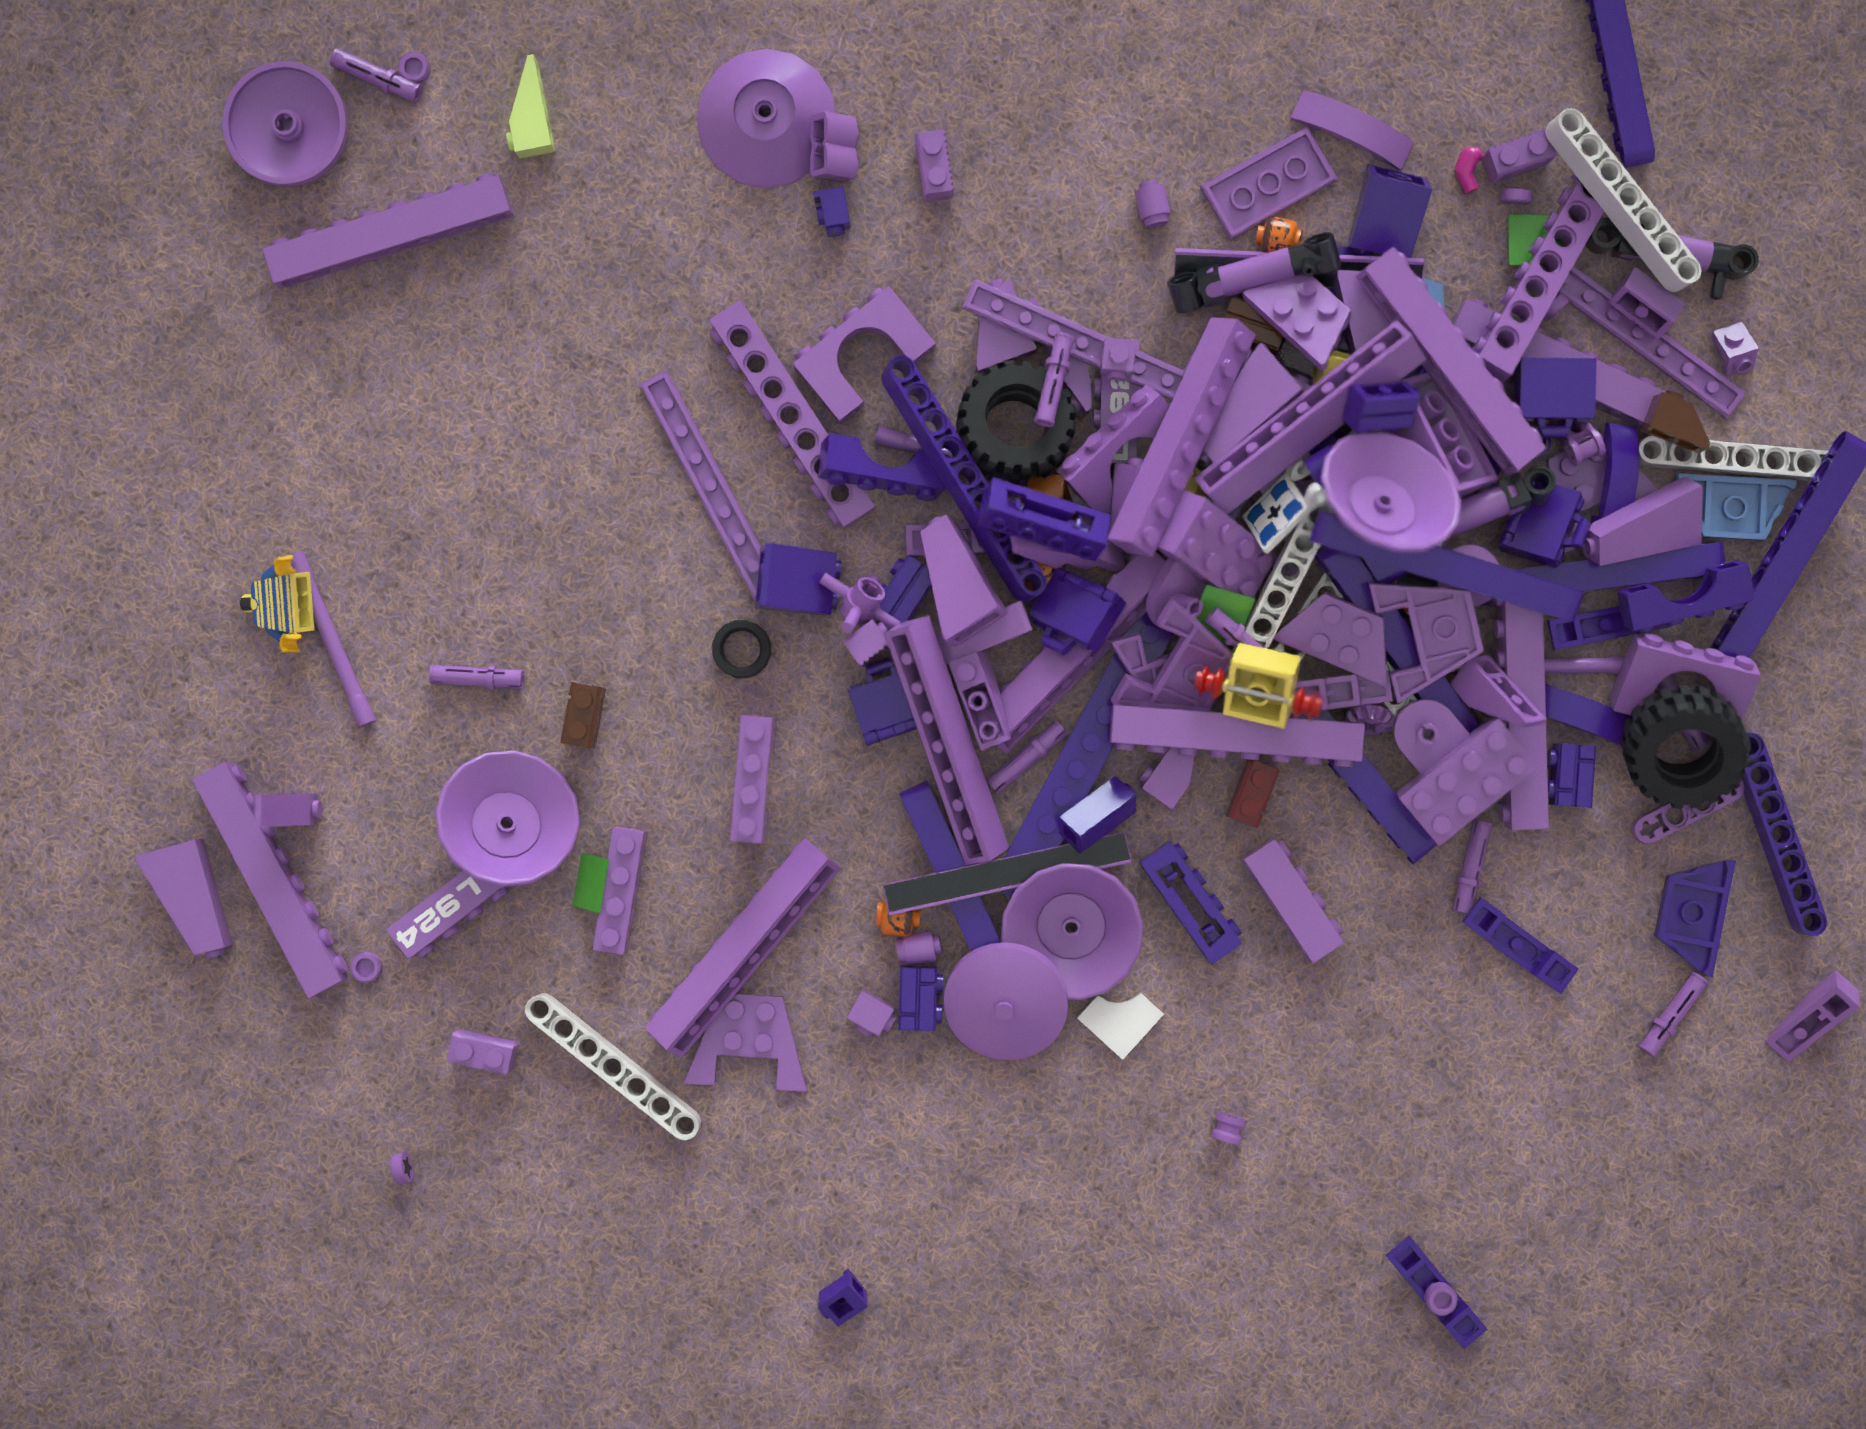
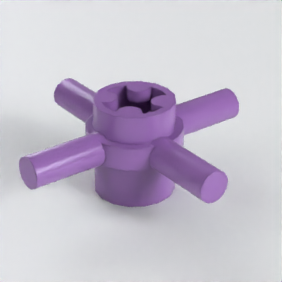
[819,572,902,633]

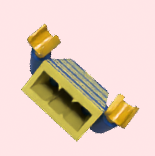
[240,555,314,652]

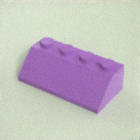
[1395,373,1498,498]

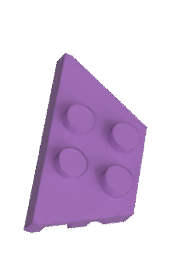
[1243,275,1351,372]
[1273,592,1387,687]

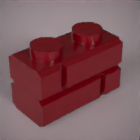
[1225,759,1280,828]

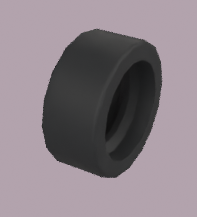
[712,620,771,678]

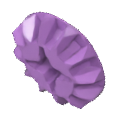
[1344,704,1395,737]

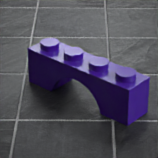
[818,433,948,501]
[1617,560,1755,633]

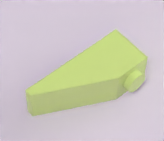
[506,54,556,159]

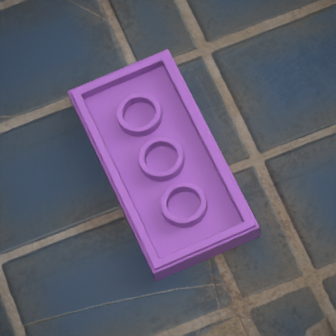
[1200,126,1338,240]

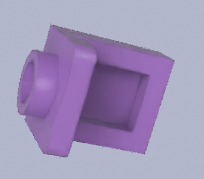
[1712,322,1759,376]

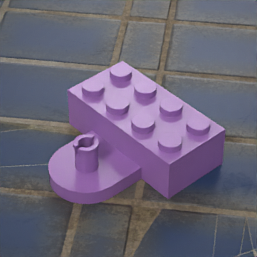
[1146,490,1278,631]
[1393,699,1539,846]

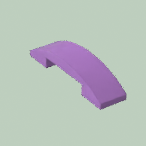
[1290,90,1414,171]

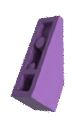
[1450,655,1547,728]
[255,793,322,827]
[1766,970,1860,1062]

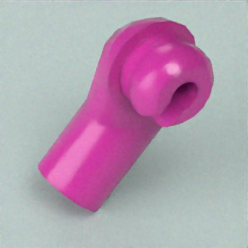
[1454,147,1483,194]

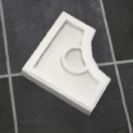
[1077,992,1164,1060]

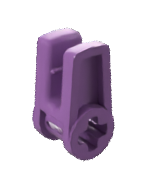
[1551,420,1606,466]

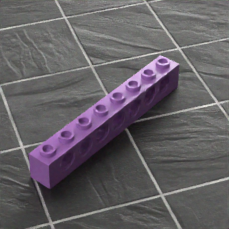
[1472,172,1606,383]
[709,300,876,529]

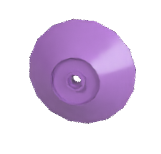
[696,49,836,188]
[1321,432,1461,552]
[435,750,580,887]
[1001,863,1143,1001]

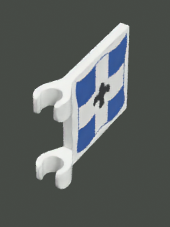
[1242,458,1328,554]

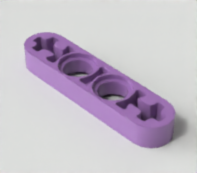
[1631,780,1745,844]

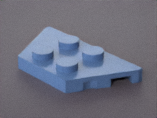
[1674,473,1797,541]

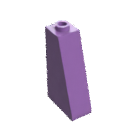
[1333,270,1391,355]
[1200,343,1304,466]
[1582,477,1703,566]
[920,515,1008,646]
[936,601,1032,666]
[135,839,233,959]

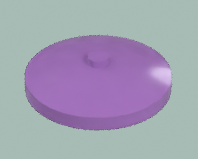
[222,61,349,187]
[943,942,1068,1060]

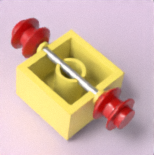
[1194,643,1323,729]

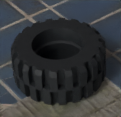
[956,361,1077,486]
[1621,685,1751,809]

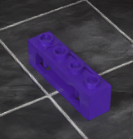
[978,478,1110,561]
[1138,841,1242,965]

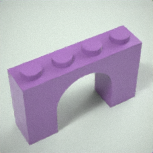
[793,286,936,425]
[1056,385,1169,529]
[1609,633,1761,735]
[730,715,777,844]

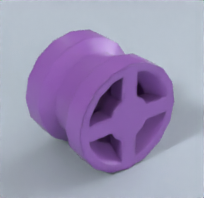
[1210,1111,1247,1145]

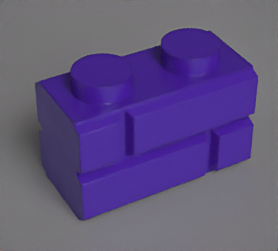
[1342,382,1420,433]
[879,555,932,623]
[1547,743,1596,808]
[898,965,943,1031]

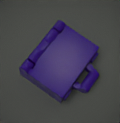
[1514,357,1597,438]
[1498,482,1591,568]
[1028,567,1127,655]
[848,657,918,746]

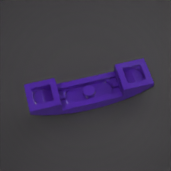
[1590,423,1639,524]
[1547,597,1672,651]
[1545,684,1633,746]
[1462,897,1579,994]
[1385,1235,1488,1349]

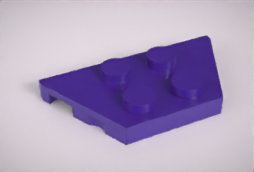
[1654,859,1736,977]

